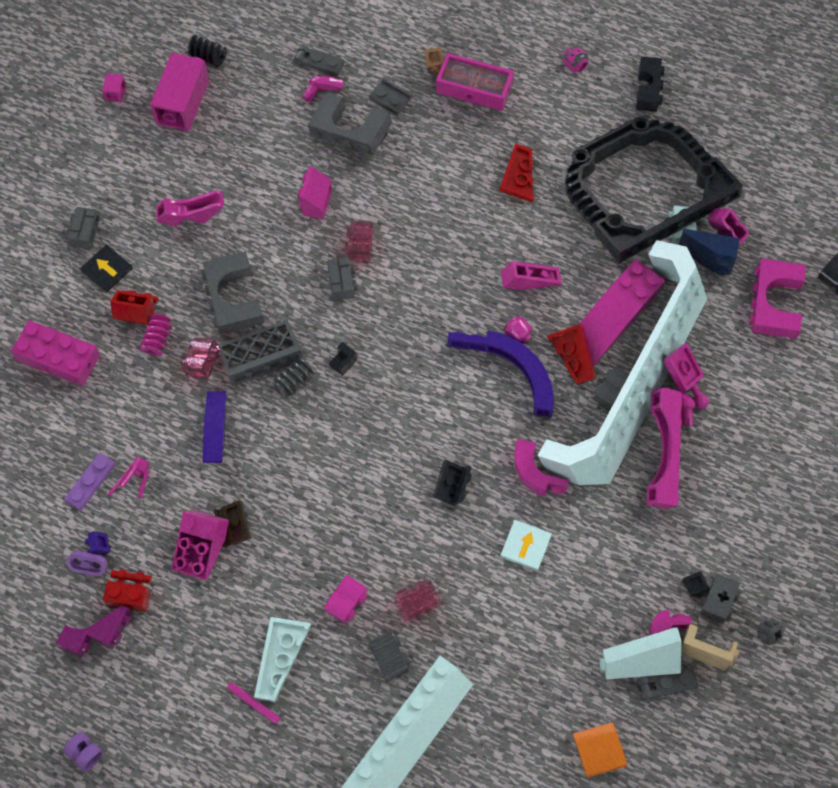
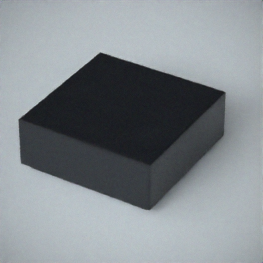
[682,571,710,598]

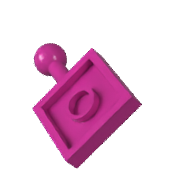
[663,343,709,409]

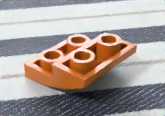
[573,722,627,778]

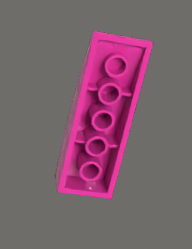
[580,259,666,366]

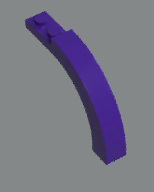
[447,330,554,417]

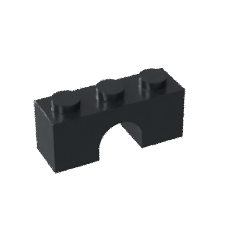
[636,56,665,112]

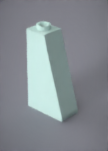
[600,628,681,679]

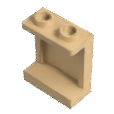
[681,624,740,671]

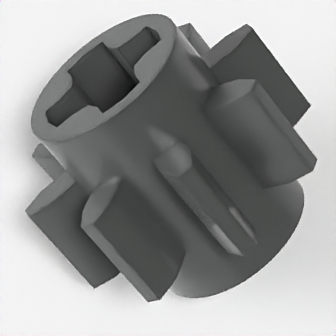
[757,619,783,646]

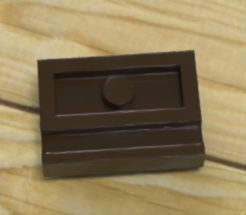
[214,500,251,548]

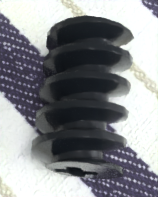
[188,35,227,67]

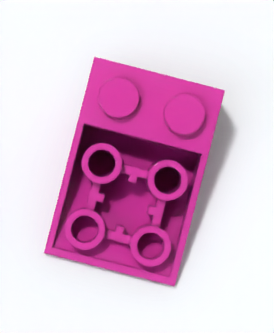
[171,510,229,580]

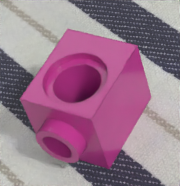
[102,73,126,102]

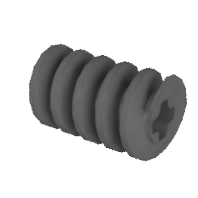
[272,358,315,399]

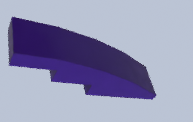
[202,391,227,463]

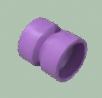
[63,731,104,772]

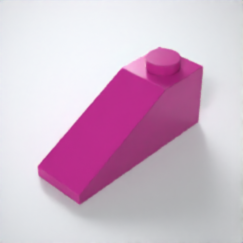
[501,261,562,290]

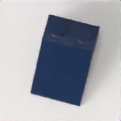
[679,228,739,275]

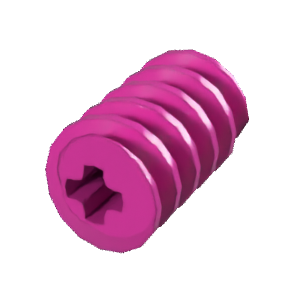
[140,313,172,356]

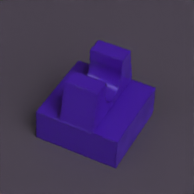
[85,531,110,555]

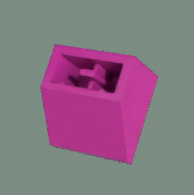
[298,166,332,219]

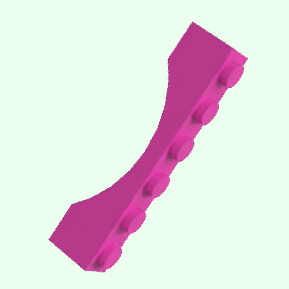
[646,388,682,509]

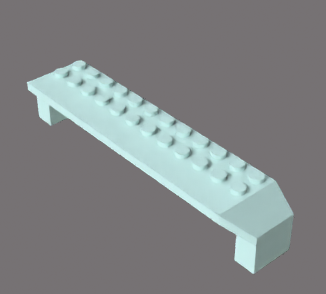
[538,240,707,485]

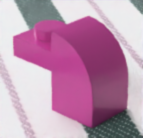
[649,609,692,635]

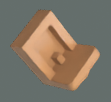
[424,47,444,73]

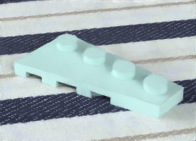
[254,617,311,702]

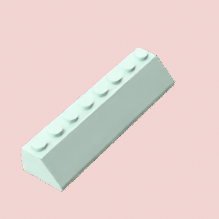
[341,656,473,788]

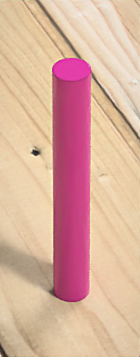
[227,682,281,725]

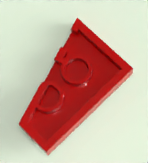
[499,143,534,203]
[547,324,597,384]

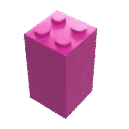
[150,53,209,131]

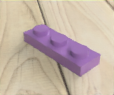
[64,453,116,511]

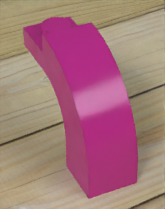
[514,439,569,496]

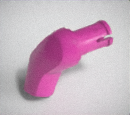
[301,76,343,103]
[665,386,695,426]

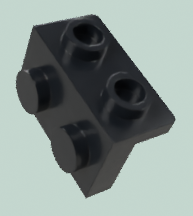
[433,460,472,506]

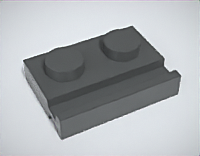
[369,78,412,115]

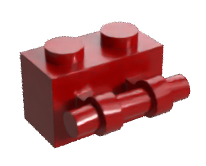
[110,290,159,325]
[103,569,152,612]

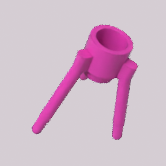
[108,457,150,499]

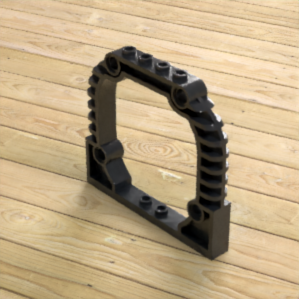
[565,117,743,264]

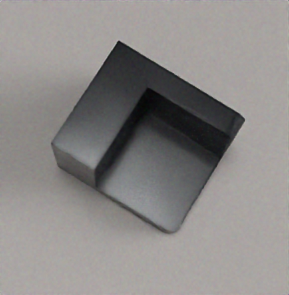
[329,342,357,376]

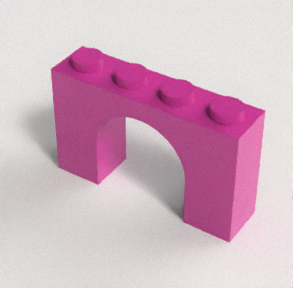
[749,258,806,339]

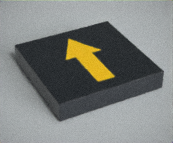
[80,244,133,293]

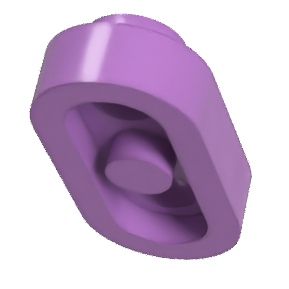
[67,551,108,576]

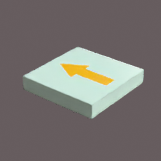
[500,520,552,571]

